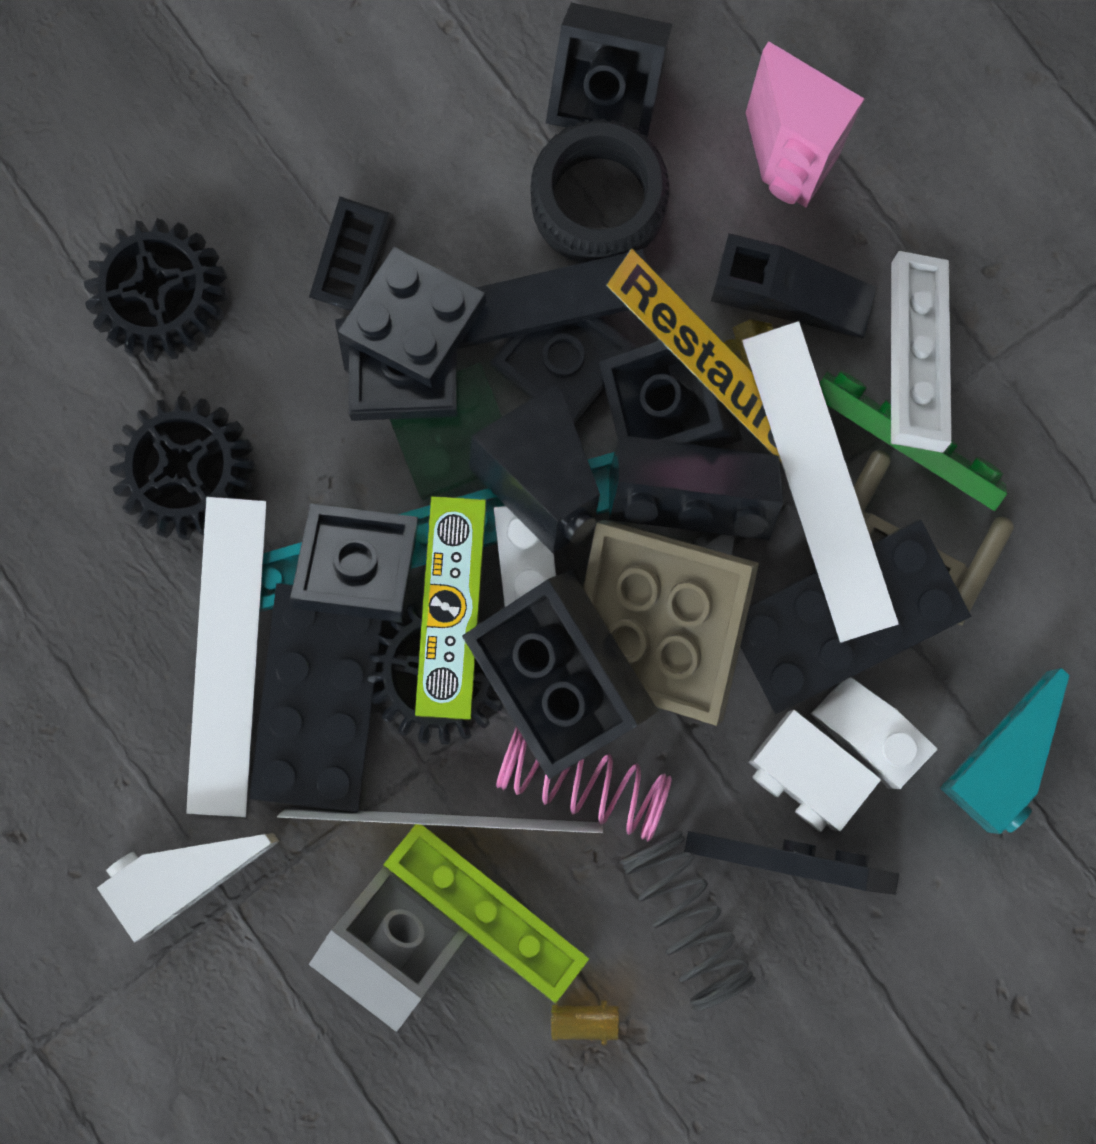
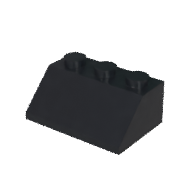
[462,570,659,779]

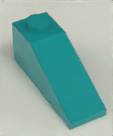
[940,668,1070,834]

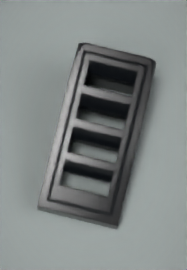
[309,196,394,311]

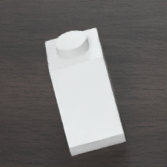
[810,677,938,789]

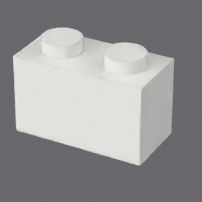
[748,710,881,832]

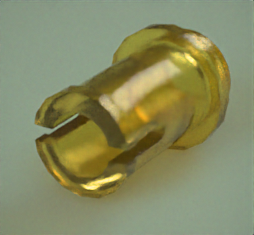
[551,1000,619,1046]

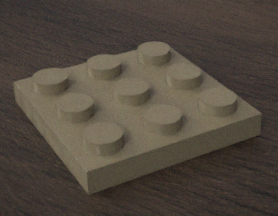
[583,520,759,726]

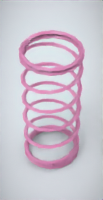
[496,726,672,842]

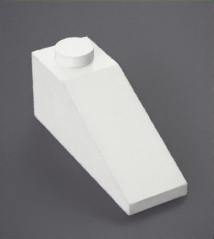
[97,833,280,943]

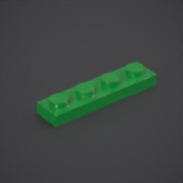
[819,371,1007,511]

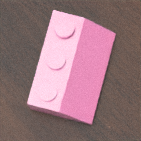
[746,41,864,208]

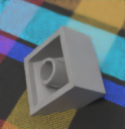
[309,866,468,1032]

